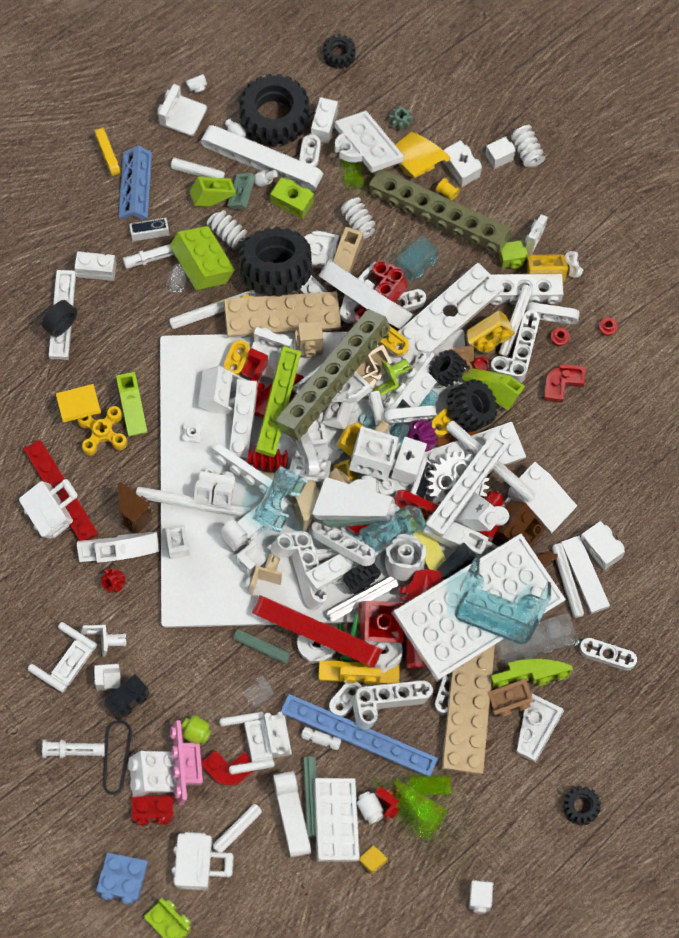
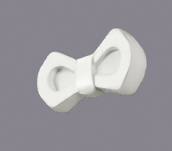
[565,251,583,278]

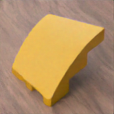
[395,132,451,178]

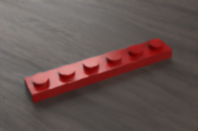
[24,439,98,541]

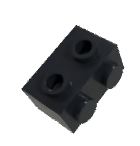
[104,674,150,720]

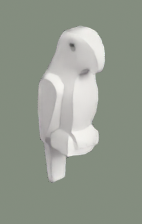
[339,262,376,323]

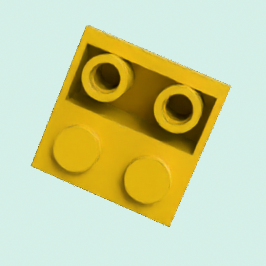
[467,310,515,353]

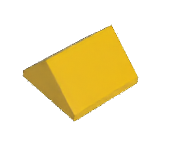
[526,254,568,282]
[56,384,101,422]

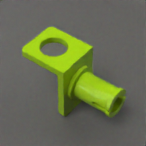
[373,358,411,396]

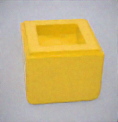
[359,846,388,875]

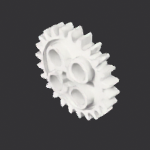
[426,452,489,506]

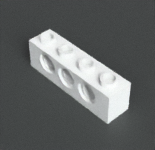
[490,274,563,305]

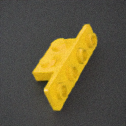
[319,660,399,685]

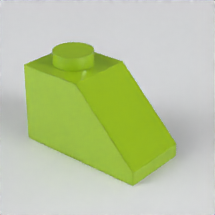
[190,177,236,206]

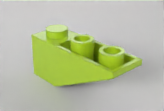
[462,368,525,410]
[116,372,148,437]

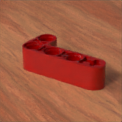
[355,261,407,322]

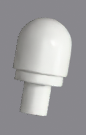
[225,119,246,138]
[254,170,278,187]

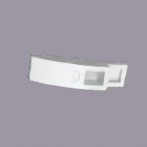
[422,515,498,558]
[77,532,159,563]

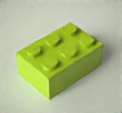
[170,226,235,290]

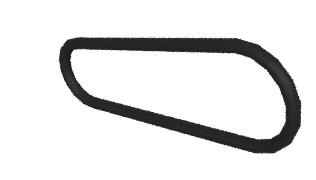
[103,720,132,795]

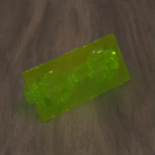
[342,159,364,190]
[410,776,452,797]

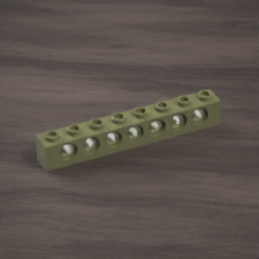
[369,169,511,254]
[276,309,390,441]

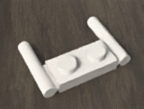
[28,622,97,693]
[219,711,274,774]

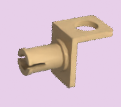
[250,554,282,595]

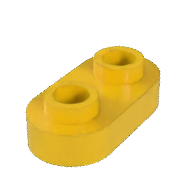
[379,326,409,357]
[224,340,250,376]
[430,406,453,437]

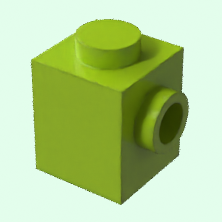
[499,240,528,269]

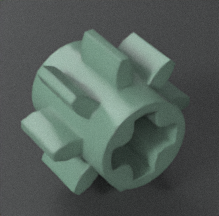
[390,107,413,131]

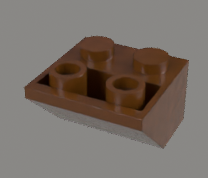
[118,482,152,534]
[494,500,546,548]

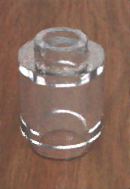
[165,264,188,294]

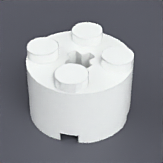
[385,534,426,581]

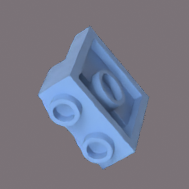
[97,853,148,905]

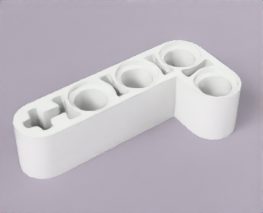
[490,310,540,383]
[221,490,293,552]
[271,531,328,610]
[352,681,433,730]
[273,771,311,858]

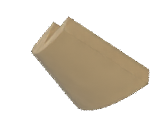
[336,345,392,394]

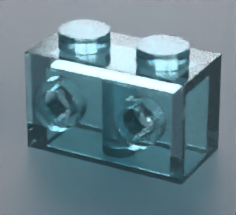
[396,235,439,282]

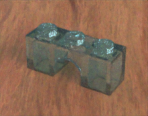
[253,466,308,532]
[360,505,427,552]

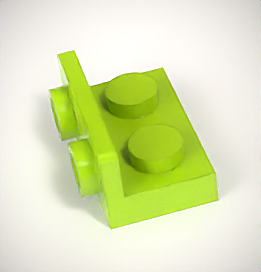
[144,898,191,938]

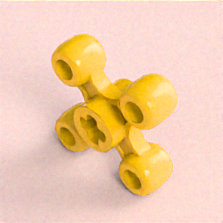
[77,406,127,456]

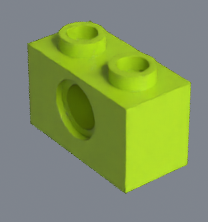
[270,177,314,220]

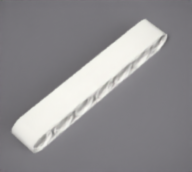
[200,125,323,191]

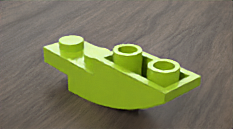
[491,659,573,688]

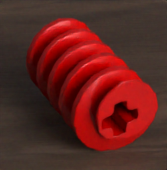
[247,446,288,474]

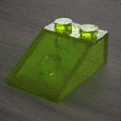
[391,778,448,840]

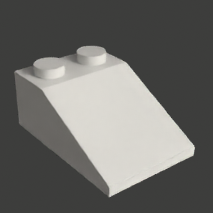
[507,462,577,534]

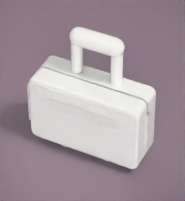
[19,479,78,539]
[172,832,234,890]

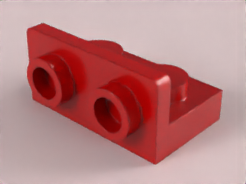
[131,796,174,826]

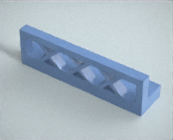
[119,146,152,220]

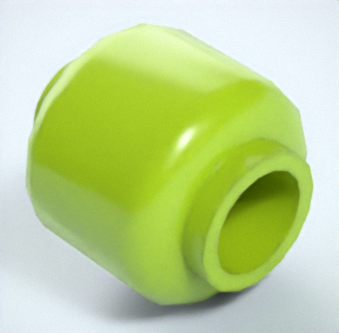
[181,715,212,745]

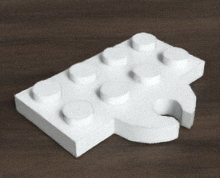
[334,111,404,172]

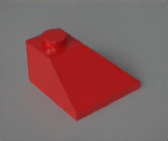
[358,600,404,643]

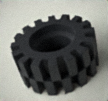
[323,34,356,69]
[429,350,466,387]
[343,563,381,594]
[563,786,601,826]

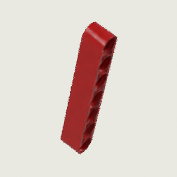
[251,595,383,668]

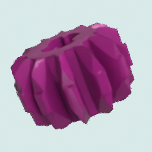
[405,419,438,452]

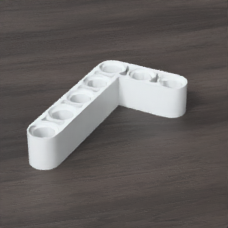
[318,259,413,329]

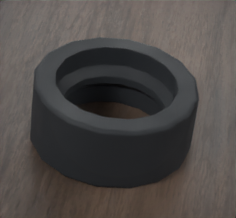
[42,300,77,337]

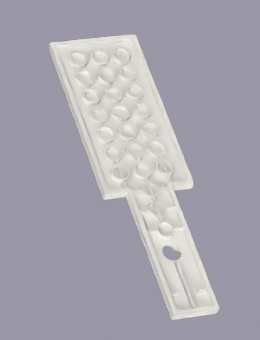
[283,263,504,466]

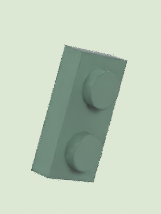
[227,173,256,210]

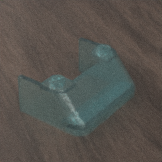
[455,554,551,644]

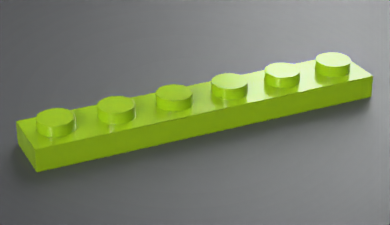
[255,346,301,457]

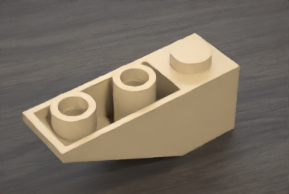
[326,227,364,287]

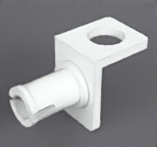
[81,625,126,657]

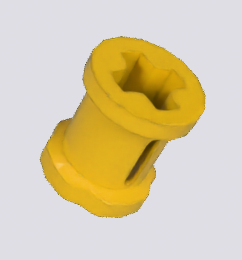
[435,178,460,201]

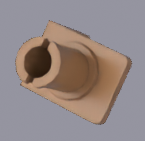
[448,334,474,373]

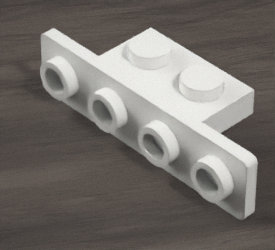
[383,351,437,412]

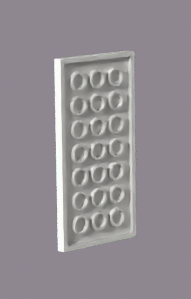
[392,534,566,681]

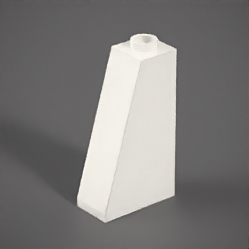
[312,477,397,521]

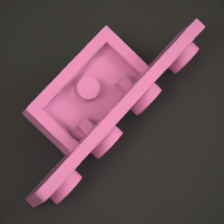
[170,720,203,805]

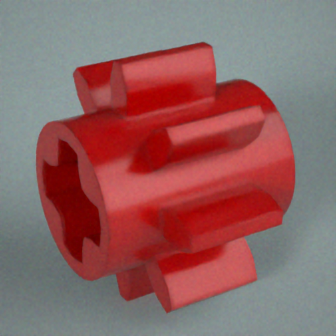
[101,568,126,593]

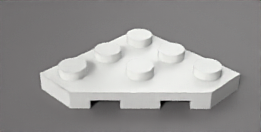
[292,366,372,402]

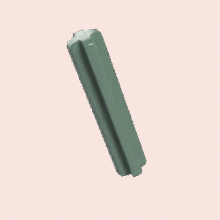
[233,630,290,663]

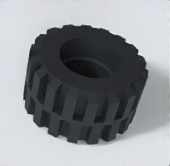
[446,379,498,432]

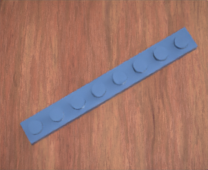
[281,694,438,778]

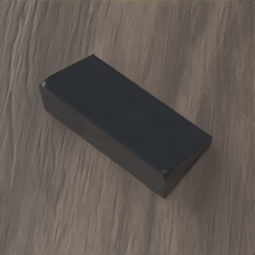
[437,543,480,580]

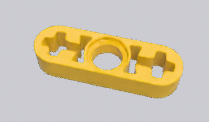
[94,127,121,176]

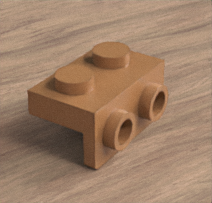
[488,679,534,718]

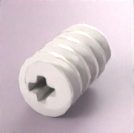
[511,125,546,167]
[340,197,375,239]
[207,210,247,250]

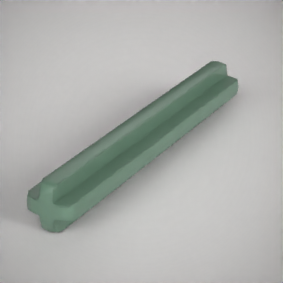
[303,756,316,837]

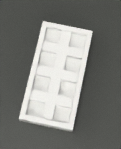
[313,778,359,862]

